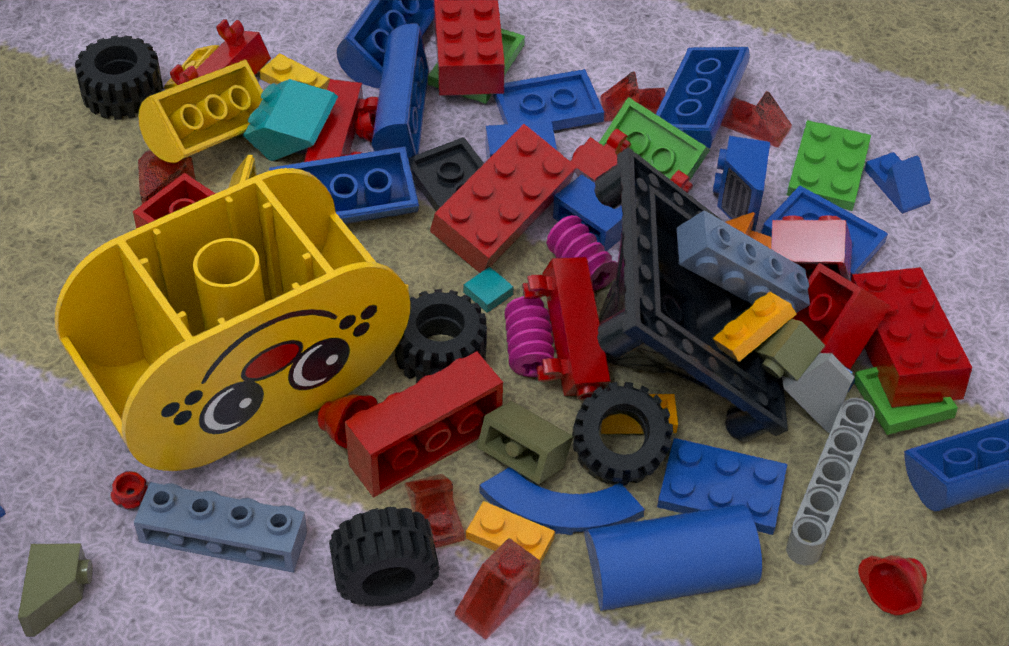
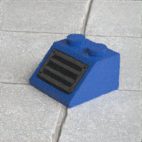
[713,136,770,231]

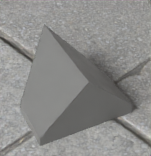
[782,353,855,433]

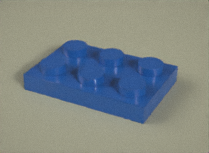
[493,69,604,131]
[761,186,888,281]
[657,438,787,535]

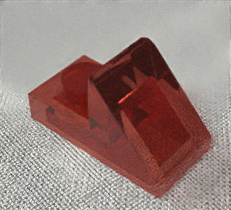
[600,71,666,121]
[721,91,792,148]
[405,474,465,548]

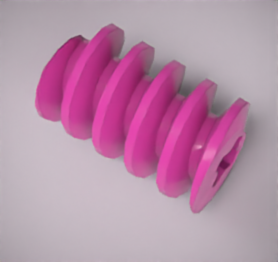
[546,215,618,291]
[504,296,554,377]

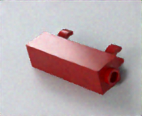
[170,19,271,85]
[304,79,378,162]
[570,129,693,193]
[522,257,610,400]

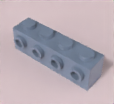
[677,210,810,313]
[134,482,307,573]

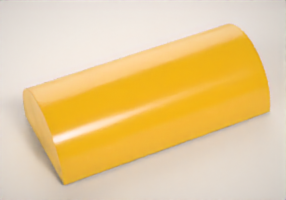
[139,60,263,163]

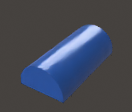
[336,0,434,88]
[372,23,429,158]
[656,47,750,149]
[269,147,419,224]
[904,419,1009,511]
[584,504,762,611]

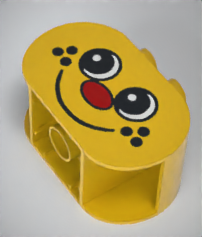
[55,168,411,471]

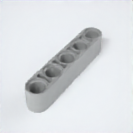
[786,398,875,566]

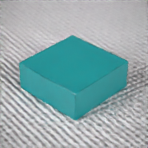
[463,267,514,313]

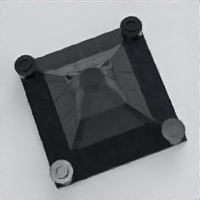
[594,147,788,442]

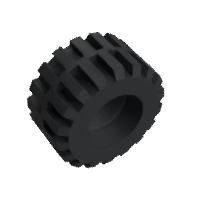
[75,35,163,120]
[395,289,487,383]
[572,382,673,485]
[329,507,440,606]

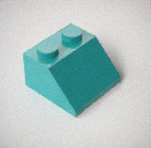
[243,79,338,161]

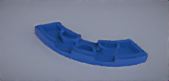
[479,467,645,535]

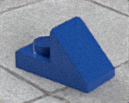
[864,152,931,214]

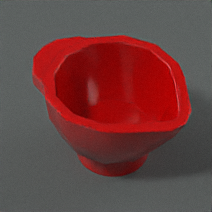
[318,394,378,449]
[858,555,927,615]

